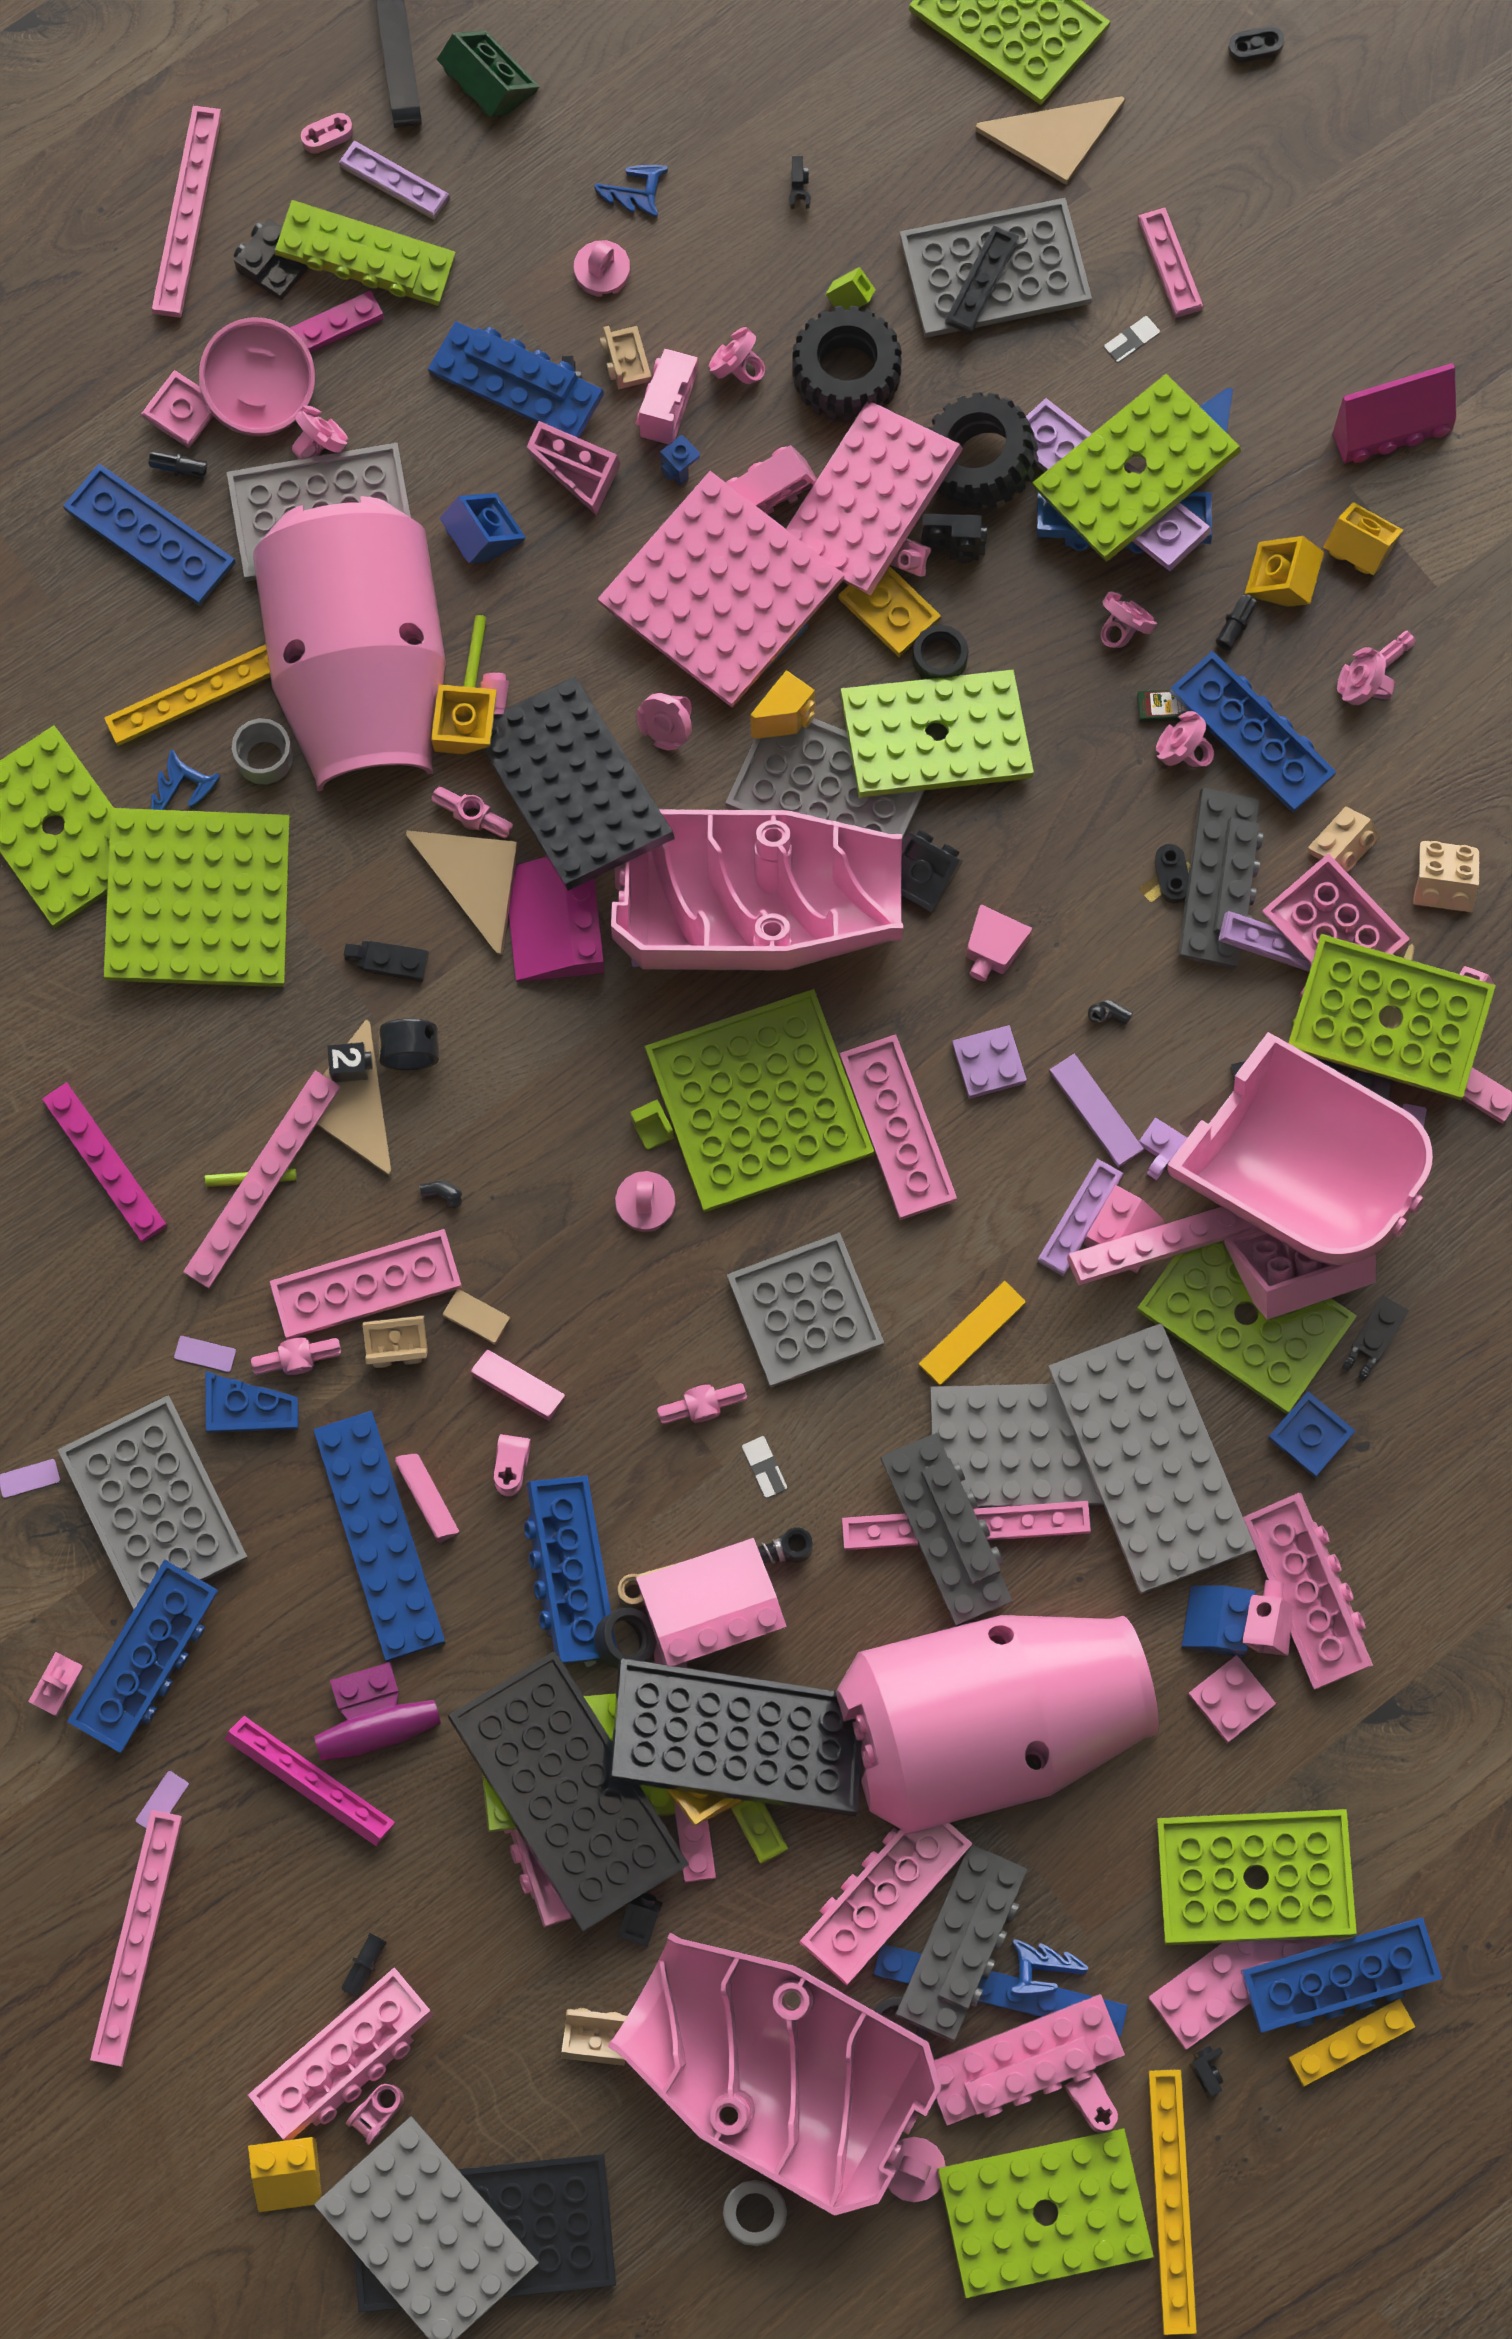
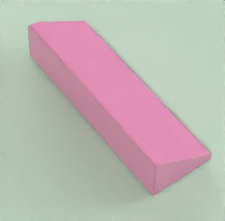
[471,1349,565,1422]
[395,1454,459,1543]

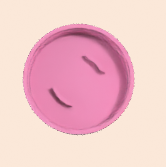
[199,317,315,436]

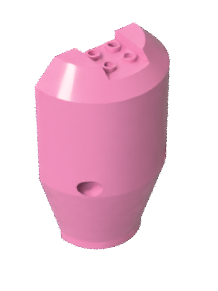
[253,496,446,791]
[611,810,903,970]
[836,1615,1159,1834]
[608,1933,941,2216]

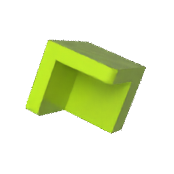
[825,267,876,310]
[630,1099,674,1150]

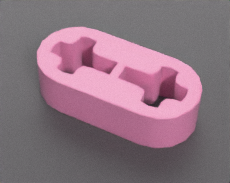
[301,113,353,154]

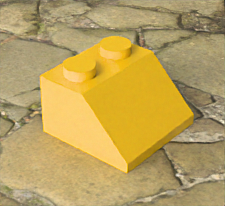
[1323,502,1403,575]
[1245,536,1324,607]
[750,670,816,739]
[431,684,497,754]
[248,2137,322,2212]

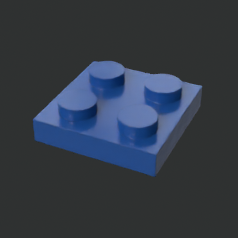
[1268,1391,1355,1478]

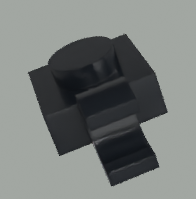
[789,156,811,209]

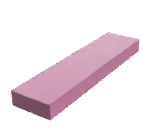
[1138,208,1203,318]

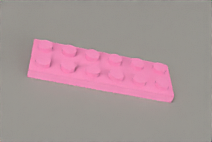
[839,1034,957,1220]
[270,1229,462,1340]
[1148,1938,1338,2050]

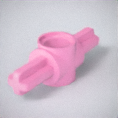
[431,787,513,838]
[251,1338,341,1375]
[657,1383,747,1424]

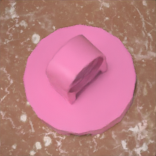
[574,240,630,297]
[709,327,765,384]
[292,405,348,459]
[1101,591,1157,648]
[1337,647,1395,705]
[636,693,692,750]
[1156,711,1214,767]
[615,1171,676,1232]
[888,2137,946,2203]

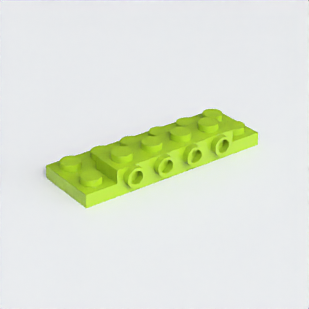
[275,200,456,306]

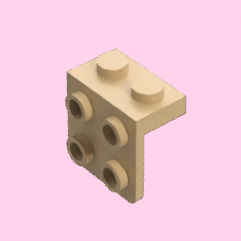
[1413,841,1479,912]

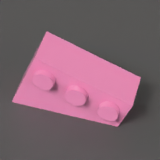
[636,349,698,445]
[527,421,621,516]
[726,445,817,515]

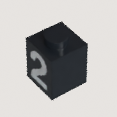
[327,1042,373,1083]

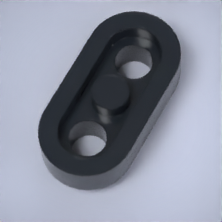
[1228,26,1284,63]
[1154,844,1189,903]

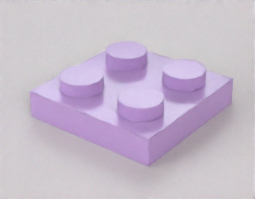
[952,1025,1027,1099]

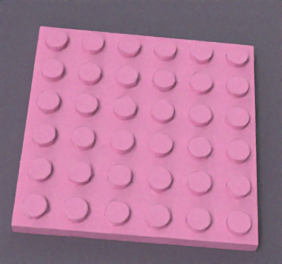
[598,471,845,708]

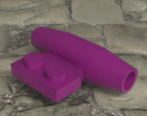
[314,1662,441,1761]

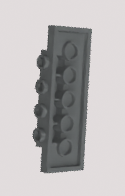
[1178,787,1263,969]
[880,1433,1013,1627]
[895,1845,1028,2043]

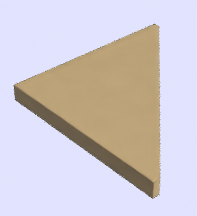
[975,96,1125,185]
[406,831,519,955]
[317,1020,392,1177]

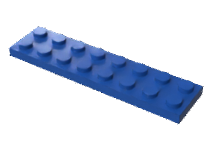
[313,1410,446,1662]

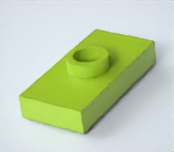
[731,1800,788,1864]

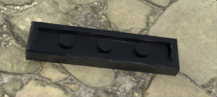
[945,225,1019,335]

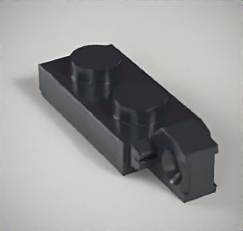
[343,941,429,982]

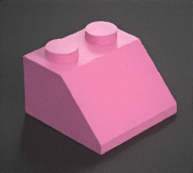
[1084,1185,1166,1273]

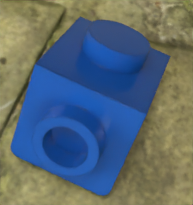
[660,435,700,486]

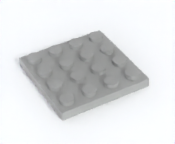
[727,1233,884,1388]

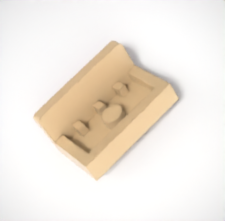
[600,326,652,389]
[1308,806,1379,872]
[363,1316,428,1368]
[561,2008,628,2066]

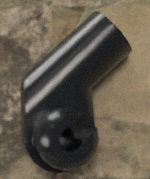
[1088,1000,1133,1025]
[420,1180,462,1208]

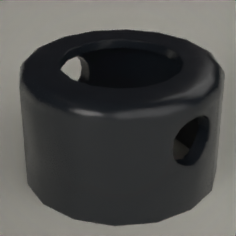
[378,1018,439,1070]

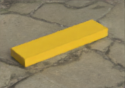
[918,1281,1026,1386]

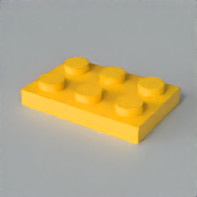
[838,566,941,657]

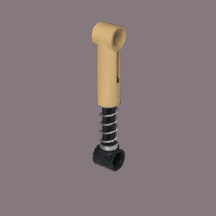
[618,1527,813,1609]

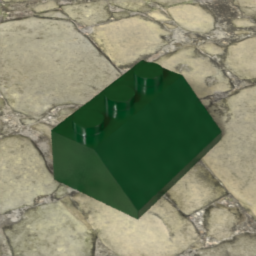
[436,30,540,117]

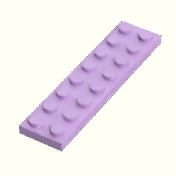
[1026,398,1211,571]

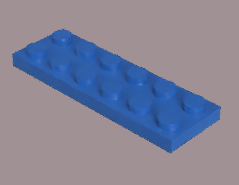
[63,463,236,606]

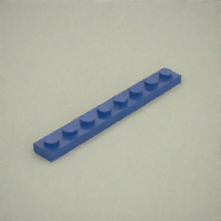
[873,1944,1128,2037]

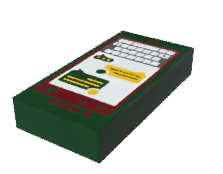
[1137,689,1188,722]

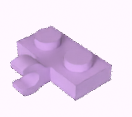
[1139,1117,1187,1180]

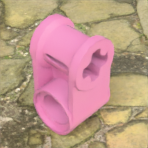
[494,1434,531,1496]
[1064,2069,1118,2133]
[345,2084,404,2145]

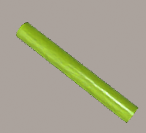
[463,615,486,687]
[205,1169,297,1187]

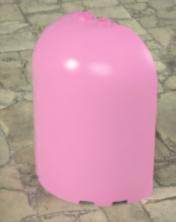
[1168,1032,1433,1265]

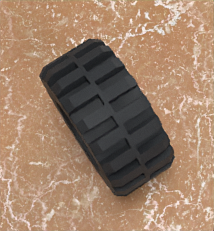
[792,306,902,422]
[927,392,1039,509]

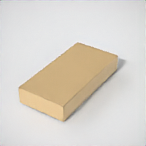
[443,1289,511,1345]

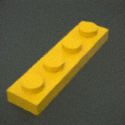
[1288,1999,1415,2087]

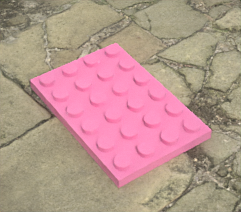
[786,401,963,595]

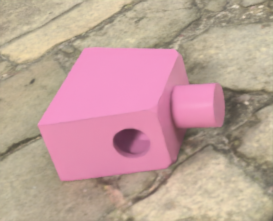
[966,905,1032,981]
[1243,1580,1292,1656]

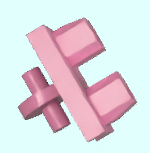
[890,538,931,576]
[28,1652,84,1717]

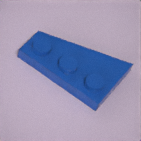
[205,1371,299,1433]

